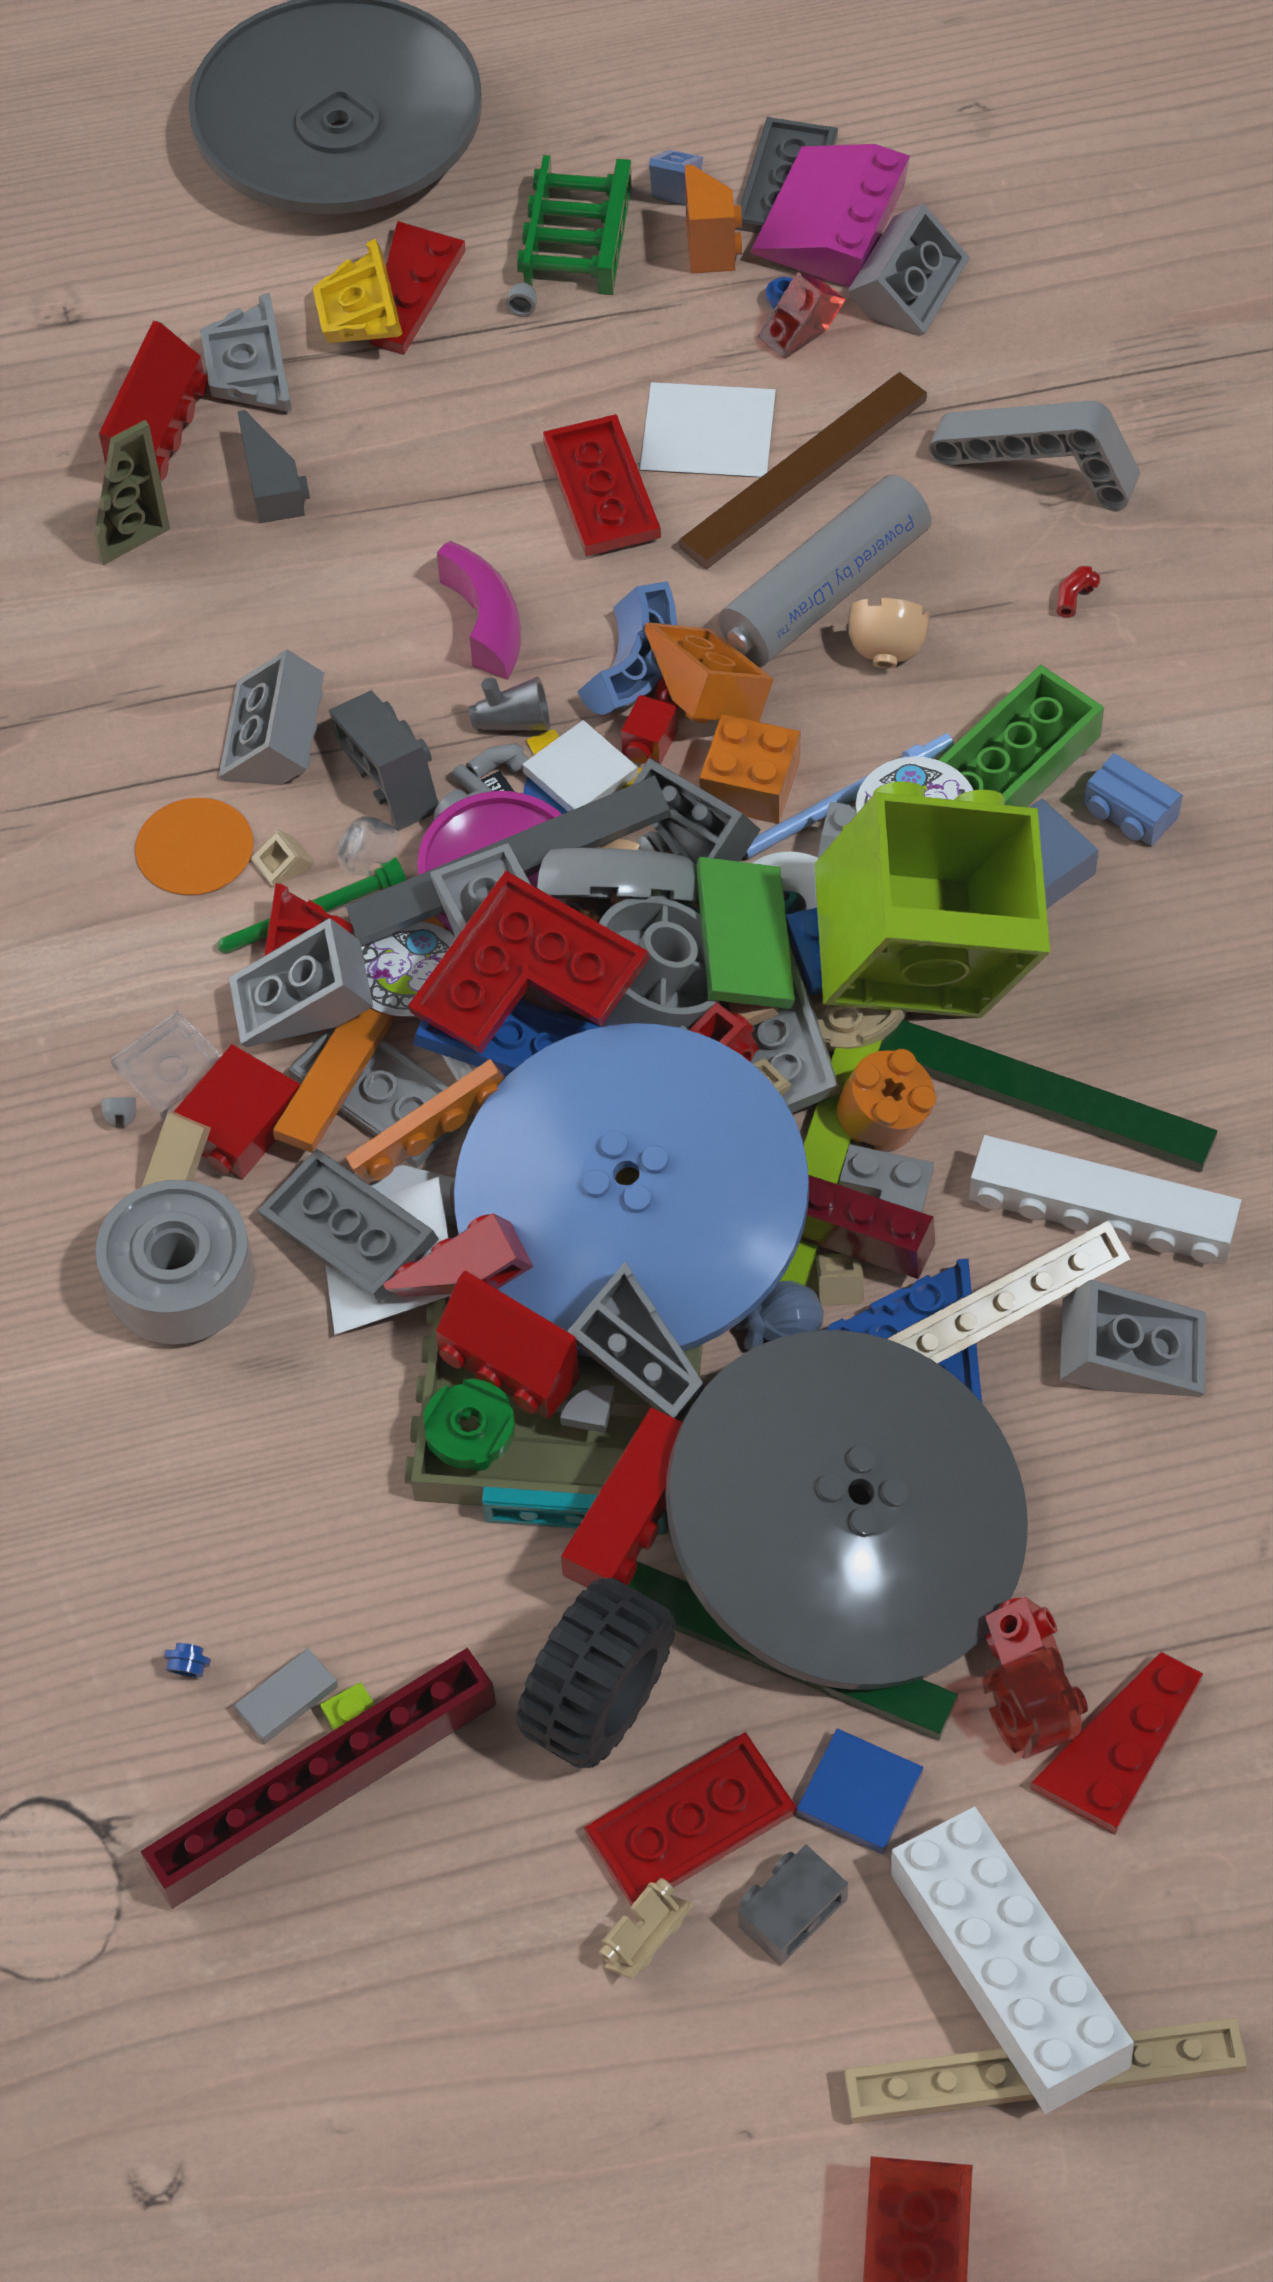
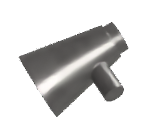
[469,677,550,730]

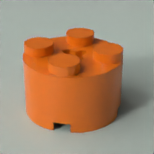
[837,1049,937,1151]

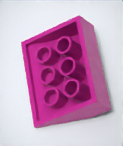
[751,144,910,288]

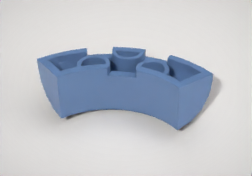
[577,581,677,715]

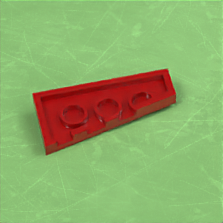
[1030,1652,1203,1835]

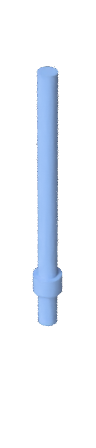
[744,733,954,859]

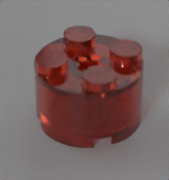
[983,1647,1088,1759]

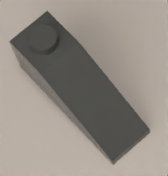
[237,410,310,524]

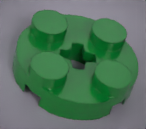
[423,1379,515,1471]

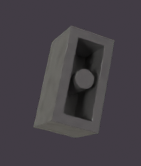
[738,1844,848,1966]

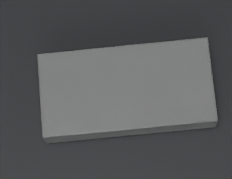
[234,1648,338,1744]

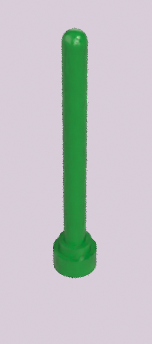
[217,856,407,953]

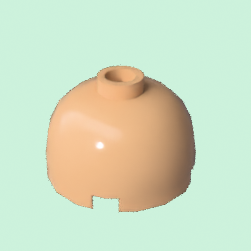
[848,598,930,669]

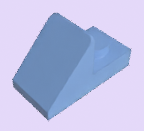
[649,149,704,205]

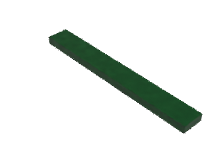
[879,1019,1218,1172]
[628,1561,958,1740]

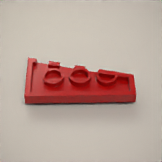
[369,221,466,355]

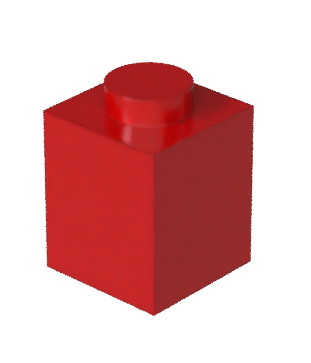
[621,695,678,765]

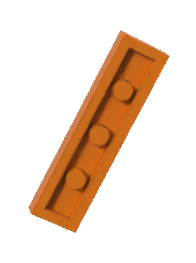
[346,1059,505,1184]

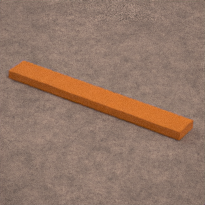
[273,916,449,1153]

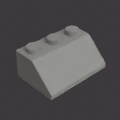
[847,203,970,336]
[219,649,324,785]

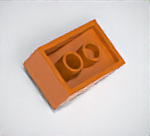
[644,622,774,723]

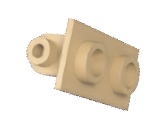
[598,1878,694,1979]

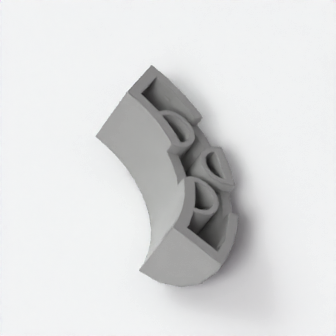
[537,848,699,904]

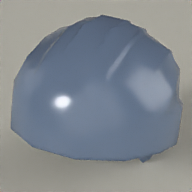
[735,1281,824,1350]

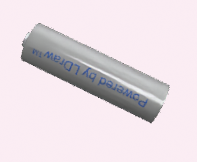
[719,475,931,666]

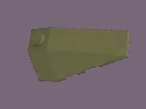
[94,420,170,565]

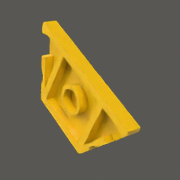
[312,238,402,343]

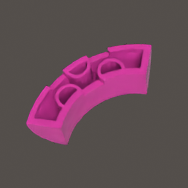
[437,541,521,680]

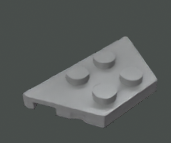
[200,293,292,411]

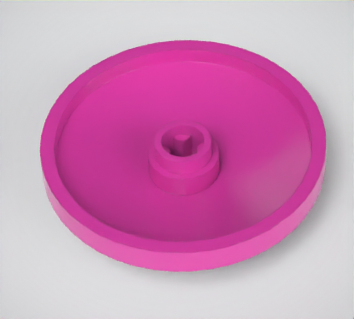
[417,791,562,931]

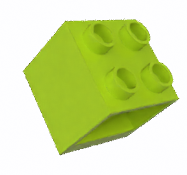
[814,781,1050,1018]

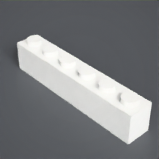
[969,1135,1242,1265]

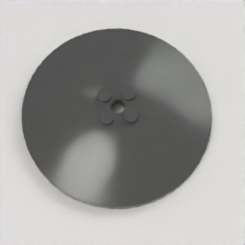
[189,0,482,214]
[666,1330,1028,1690]

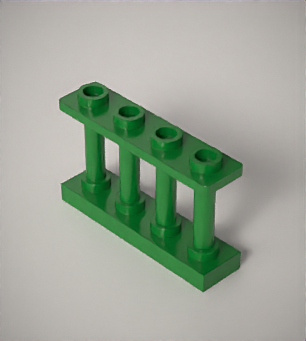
[517,155,632,295]

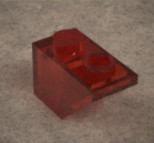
[757,272,846,359]

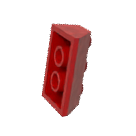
[436,1270,580,1420]

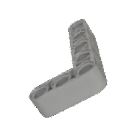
[929,401,1140,510]

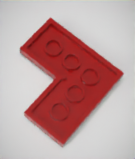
[408,870,650,1054]

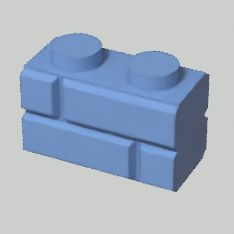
[1084,753,1183,846]

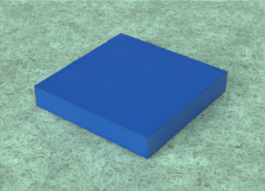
[796,1728,923,1854]

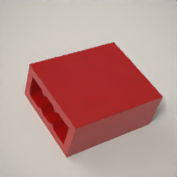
[174,1044,300,1180]

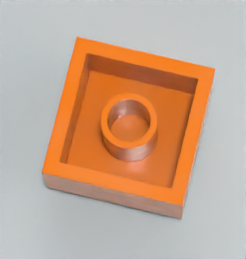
[699,714,801,824]

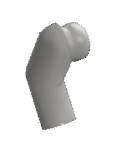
[466,743,529,779]

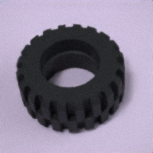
[516,1578,676,1769]

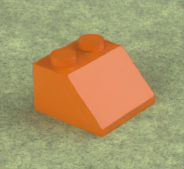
[685,165,742,273]

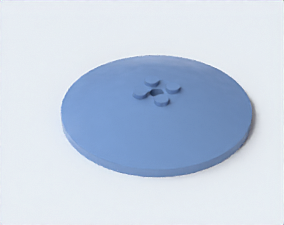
[454,1023,809,1357]

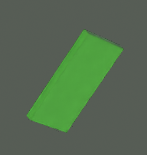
[696,857,795,1009]

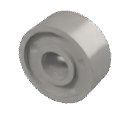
[597,896,722,1030]
[96,1180,255,1344]

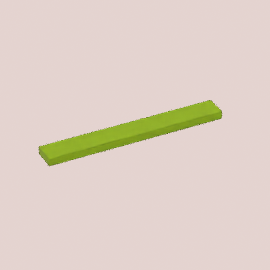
[779,1039,883,1286]

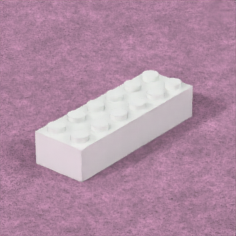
[891,1806,1134,2114]

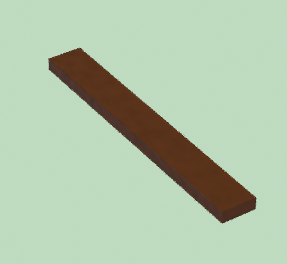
[679,372,927,569]

